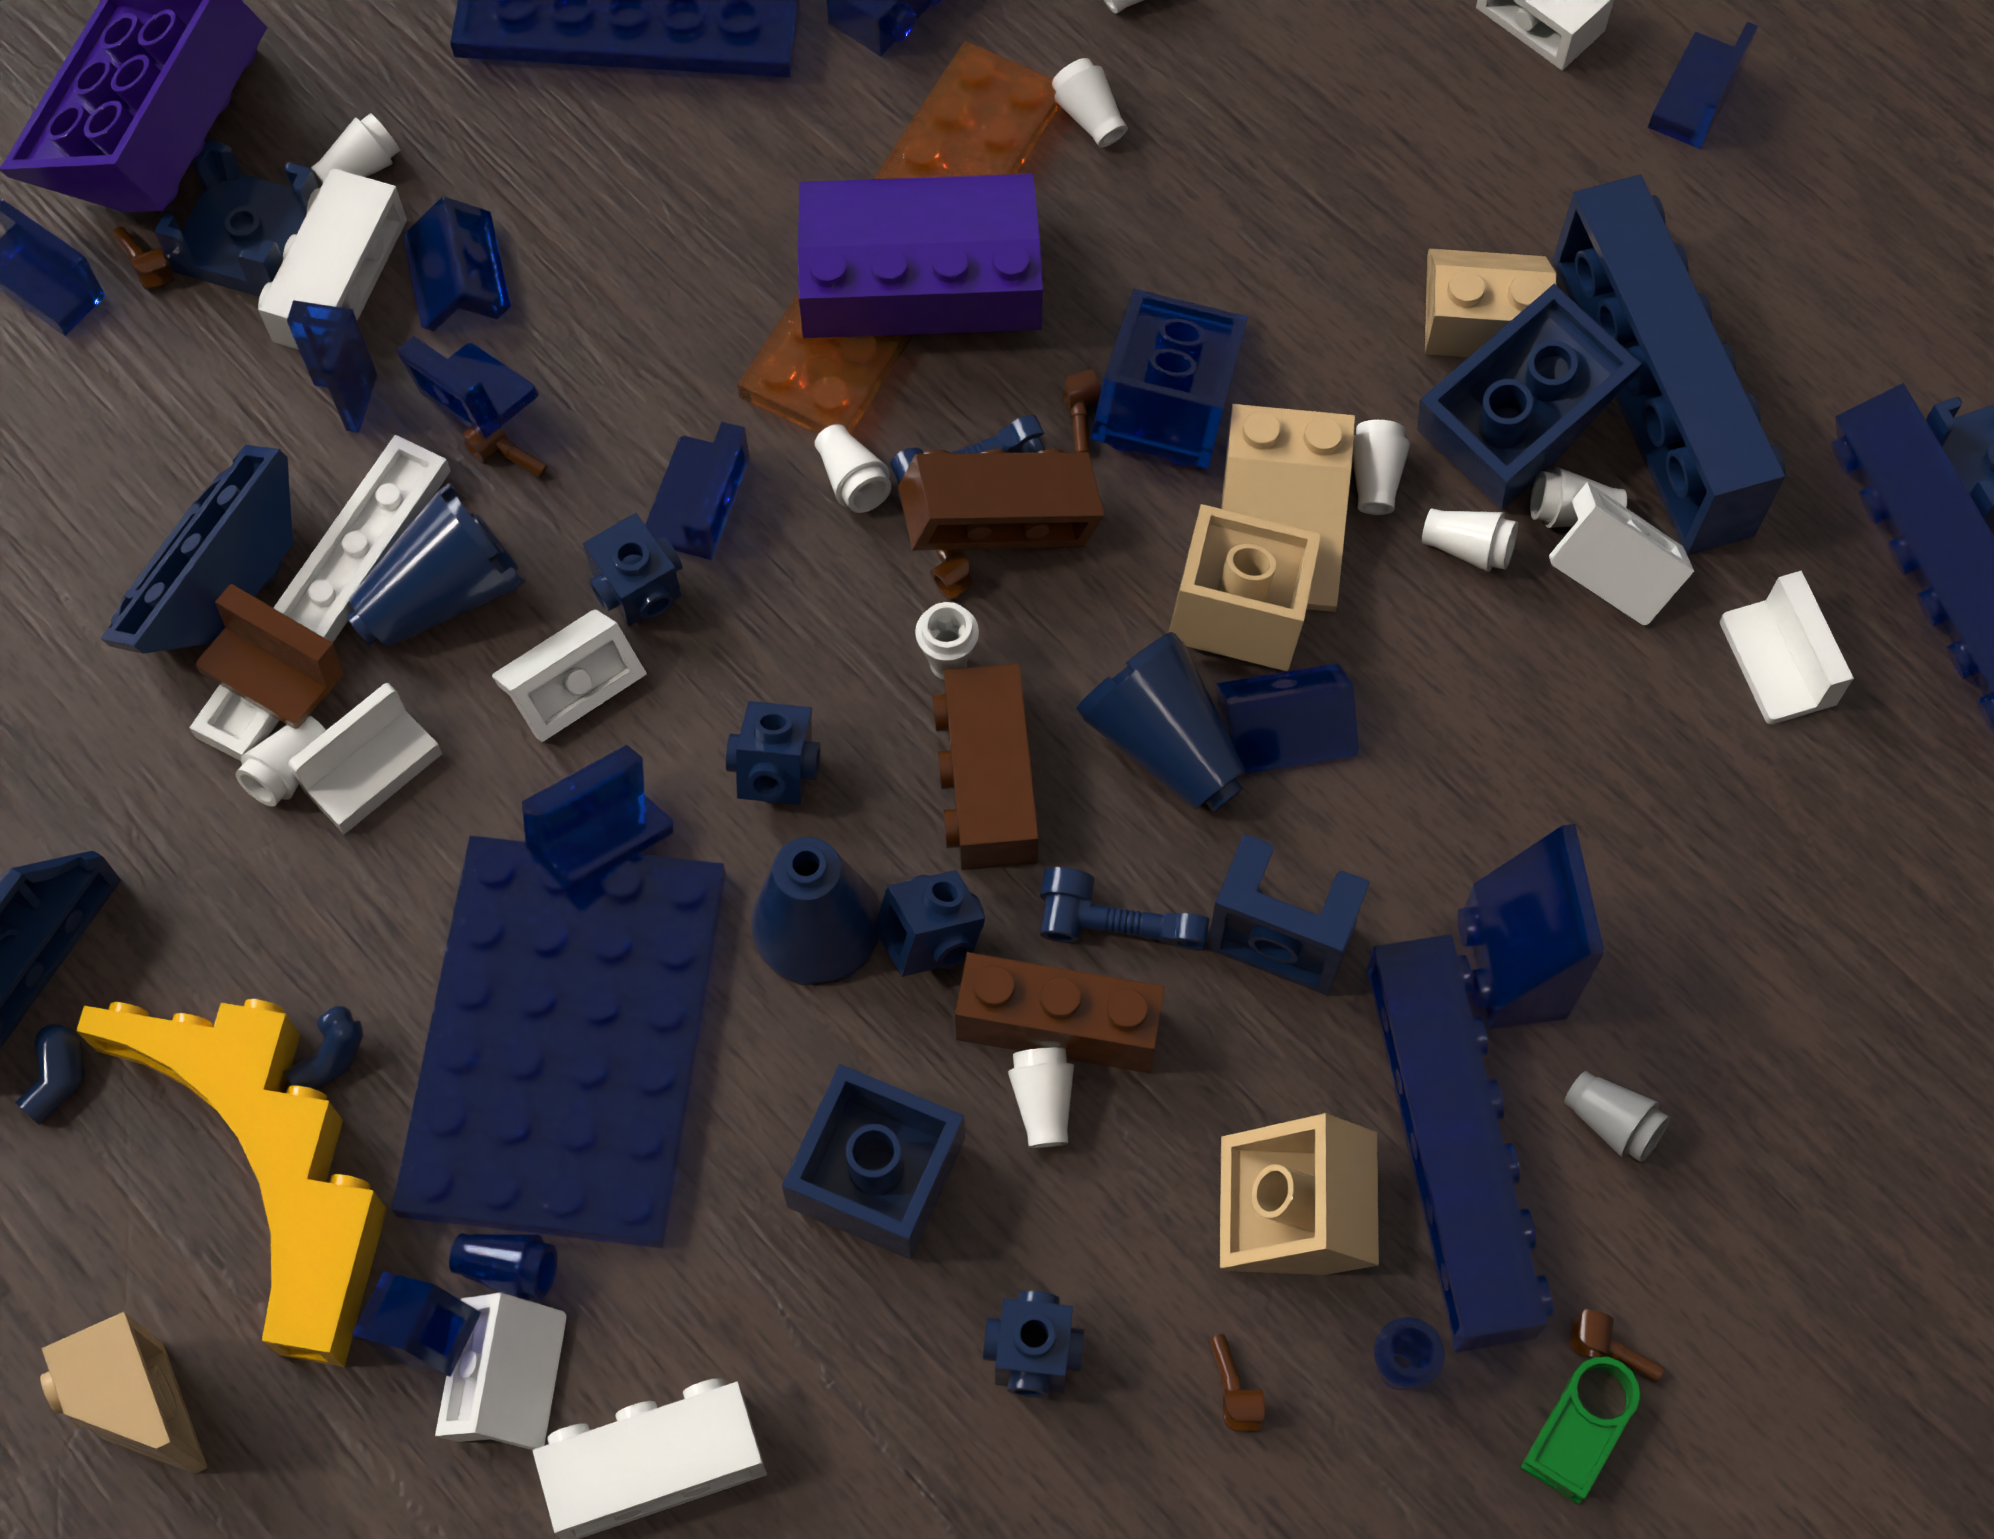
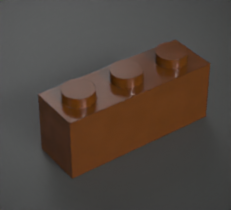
[898,448,1105,551]
[933,663,1038,870]
[955,952,1165,1074]

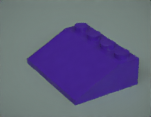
[0,0,267,212]
[798,174,1043,338]

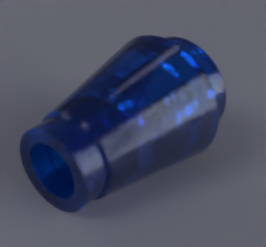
[449,1233,558,1301]
[1374,1317,1445,1390]

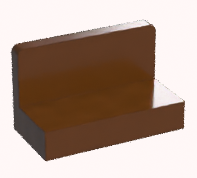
[196,584,344,728]

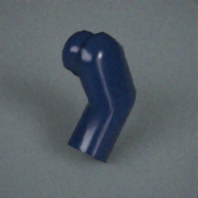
[284,1006,364,1090]
[15,1024,84,1125]

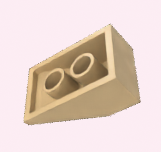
[1221,404,1355,612]

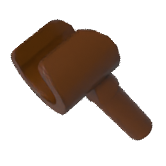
[112,226,175,290]
[1063,369,1102,454]
[463,418,548,478]
[930,550,972,600]
[1570,1310,1664,1382]
[1209,1334,1265,1431]

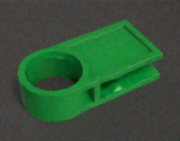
[1520,1357,1640,1505]

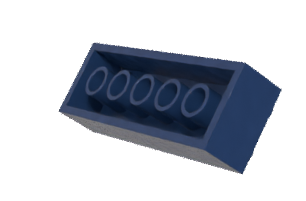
[1553,174,1786,555]

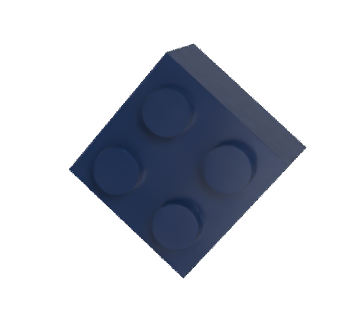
[782,1064,965,1260]

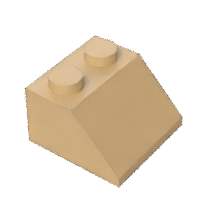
[1425,249,1556,357]
[1168,504,1321,672]
[1220,1113,1379,1275]
[40,1312,208,1474]

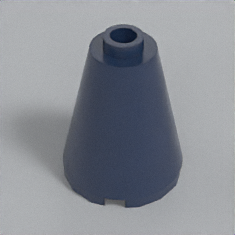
[347,483,527,648]
[1076,632,1246,812]
[751,837,880,986]

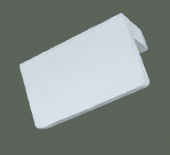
[1549,482,1694,625]
[1720,571,1854,724]
[492,610,647,742]
[288,683,442,835]
[435,1293,567,1450]

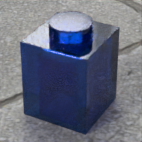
[352,1271,481,1377]

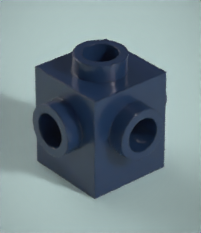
[583,513,683,627]
[726,701,821,805]
[874,870,985,977]
[983,1291,1085,1398]

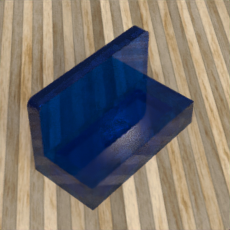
[1648,21,1758,149]
[404,196,511,331]
[0,199,106,336]
[287,300,377,433]
[396,336,539,439]
[646,422,750,560]
[1216,664,1359,774]
[522,745,674,889]

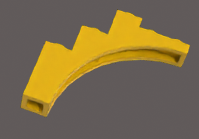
[76,999,387,1367]

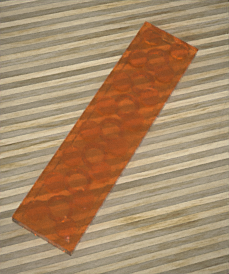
[737,41,1060,434]

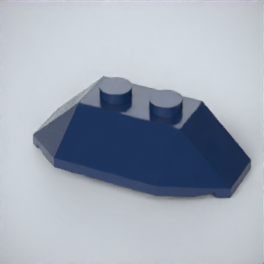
[101,445,293,654]
[0,851,121,1049]

